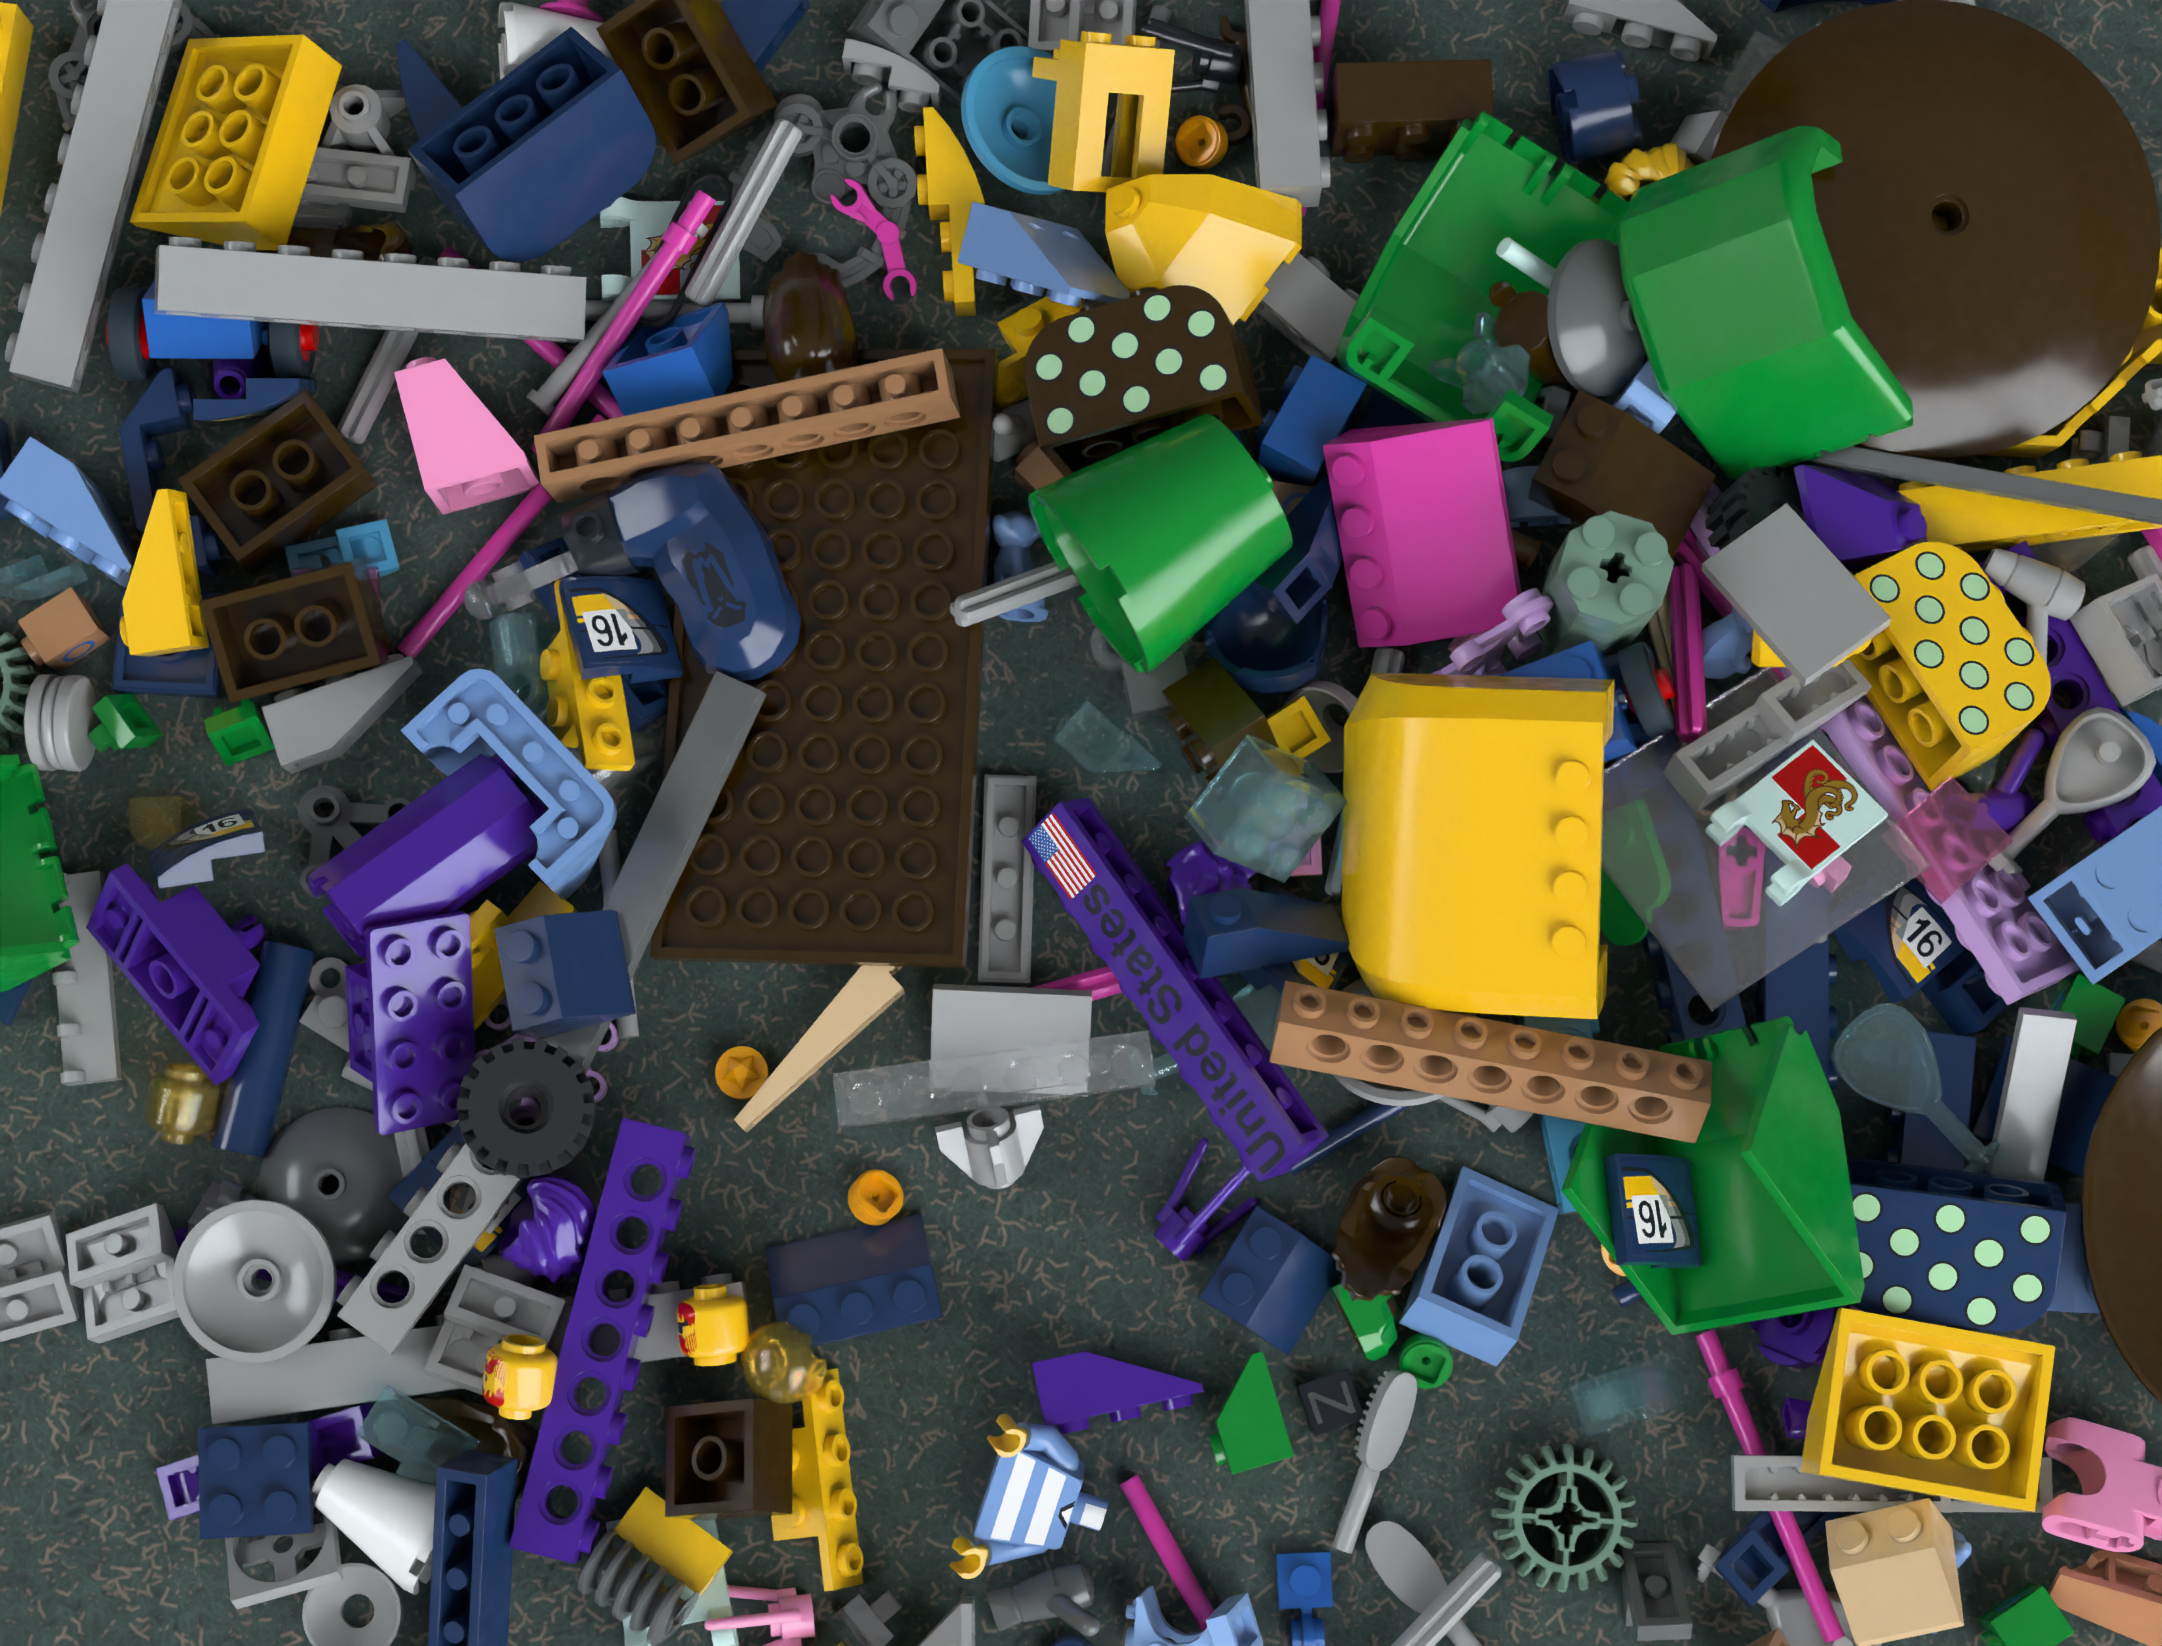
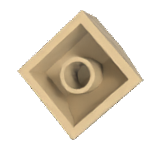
[1825,1498,1964,1646]

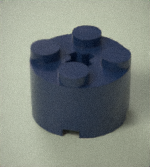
[1547,49,1642,164]

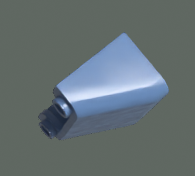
[401,668,617,900]

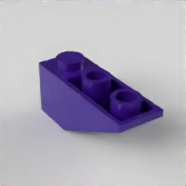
[1032,1351,1204,1434]

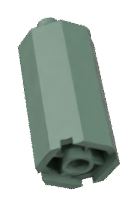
[1538,511,1674,656]

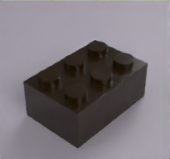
[596,0,778,164]
[1329,59,1494,164]
[178,389,378,575]
[199,556,393,703]

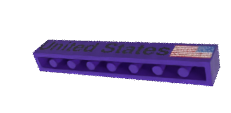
[1021,798,1329,1182]

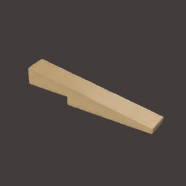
[734,965,905,1132]

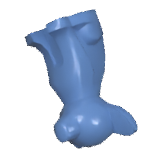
[992,511,1049,622]
[1702,606,1753,679]

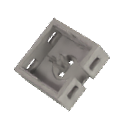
[2069,573,2162,707]

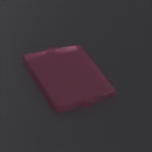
[1880,776,2013,904]

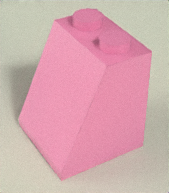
[394,357,540,515]

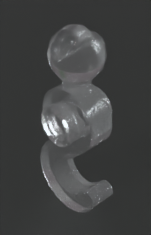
[463,551,578,619]

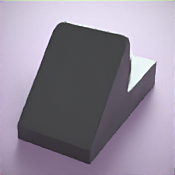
[1620,1542,1693,1641]

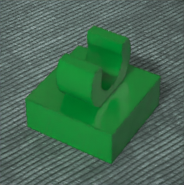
[88,694,163,753]
[204,698,275,767]

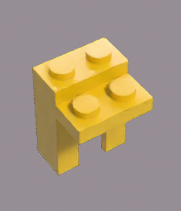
[1032,31,1175,192]

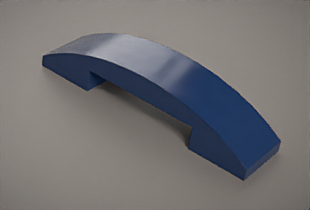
[1712,1511,1842,1607]

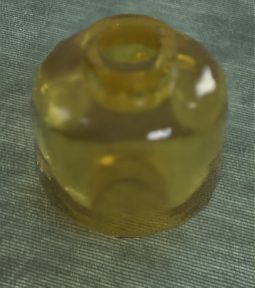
[145,1063,219,1144]

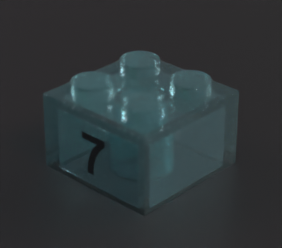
[1184,734,1348,883]

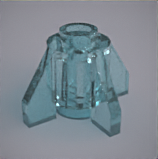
[1429,312,1529,414]

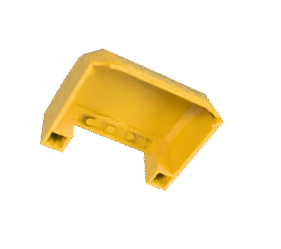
[1341,673,1614,1019]

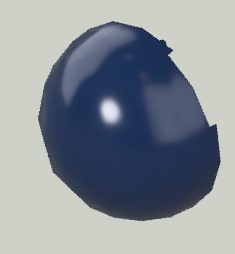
[1204,588,1329,695]

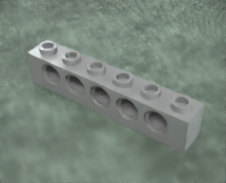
[336,1087,548,1355]

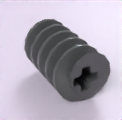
[578,1528,700,1646]

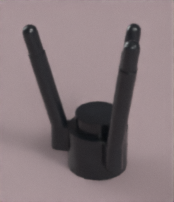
[1140,18,1242,94]

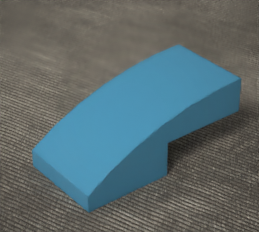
[285,519,400,579]

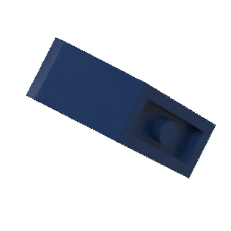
[119,368,224,578]

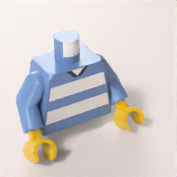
[949,1414,1109,1579]

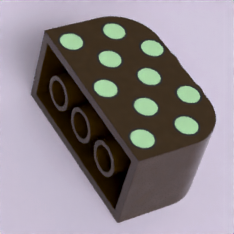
[1024,285,1265,477]

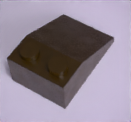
[1528,390,1716,560]

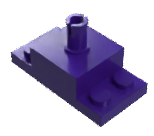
[86,863,266,1086]

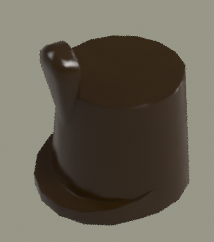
[1488,281,1567,385]

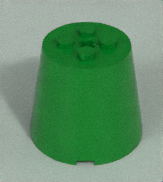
[1028,413,1293,674]

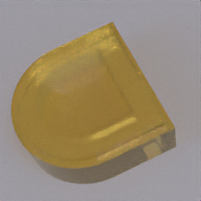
[129,795,186,850]

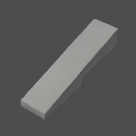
[1663,658,1872,813]

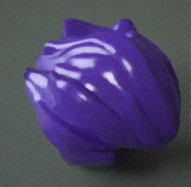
[1165,840,1257,928]
[499,1174,597,1283]

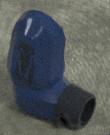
[561,463,801,681]

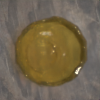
[740,1322,827,1404]

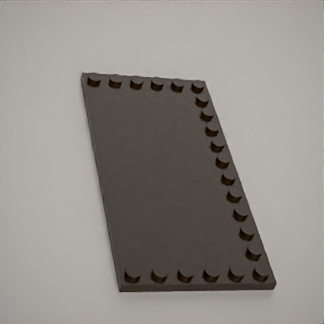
[650,349,999,968]

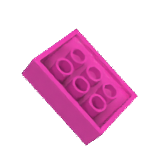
[1323,418,1522,648]

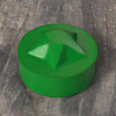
[1399,1333,1453,1389]

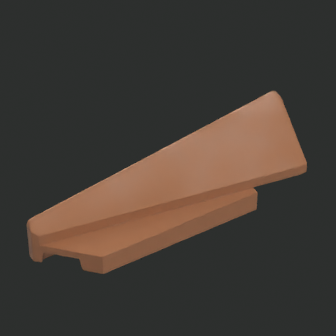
[2048,1549,2162,1646]

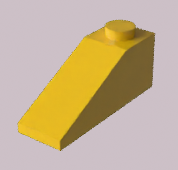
[120,489,209,657]

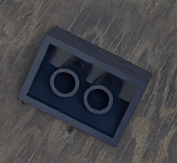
[766,1214,944,1353]

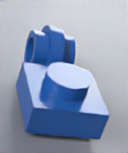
[1276,1551,1333,1646]

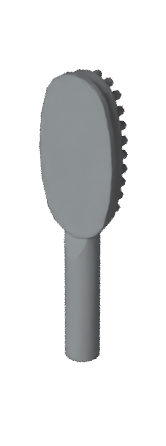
[1332,1370,1417,1554]
[1365,1521,1483,1646]

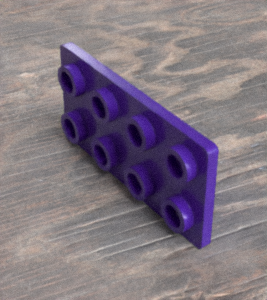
[345,911,475,1135]

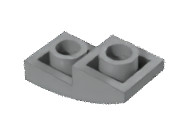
[842,38,942,114]

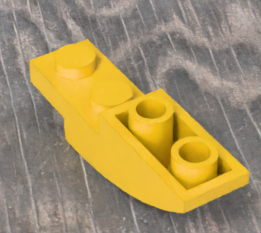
[914,107,985,317]

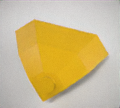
[1105,174,1302,326]

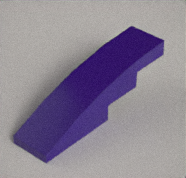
[156,1403,384,1521]

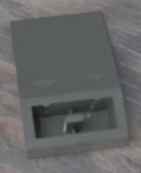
[847,0,1029,108]

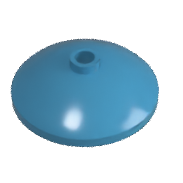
[961,46,1066,195]

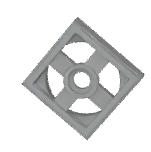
[225,1480,343,1609]

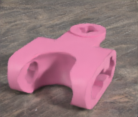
[2042,1417,2162,1552]

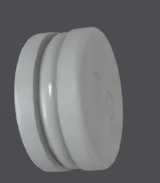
[24,674,98,772]

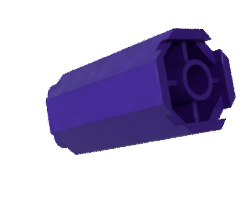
[308,753,546,958]

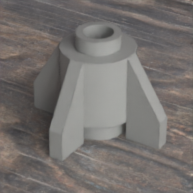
[321,82,407,156]
[935,1092,1044,1189]

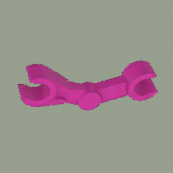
[831,179,918,301]

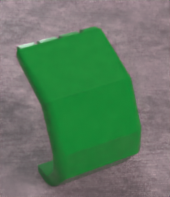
[1336,110,1629,462]
[1617,126,1913,480]

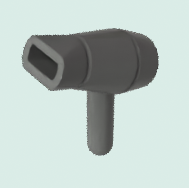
[987,1562,1100,1637]

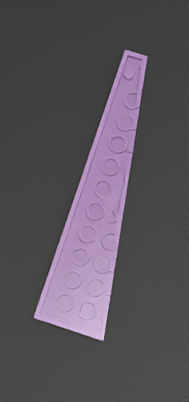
[1690,482,2082,1005]

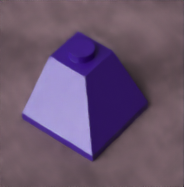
[1794,464,1928,572]

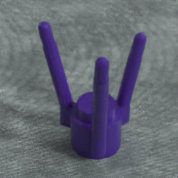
[1153,1137,1259,1262]

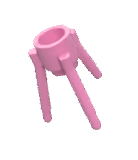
[704,1585,815,1646]

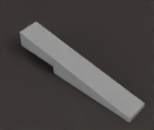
[1731,1455,2053,1513]

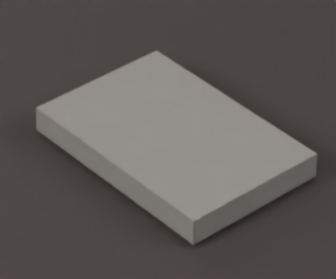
[1702,503,1891,687]
[929,984,1092,1097]

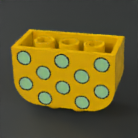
[1849,542,2051,791]

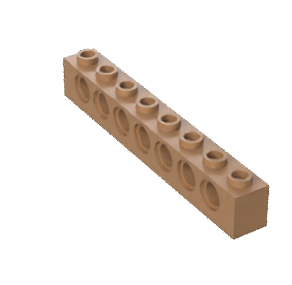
[534,348,960,503]
[1269,981,1713,1143]

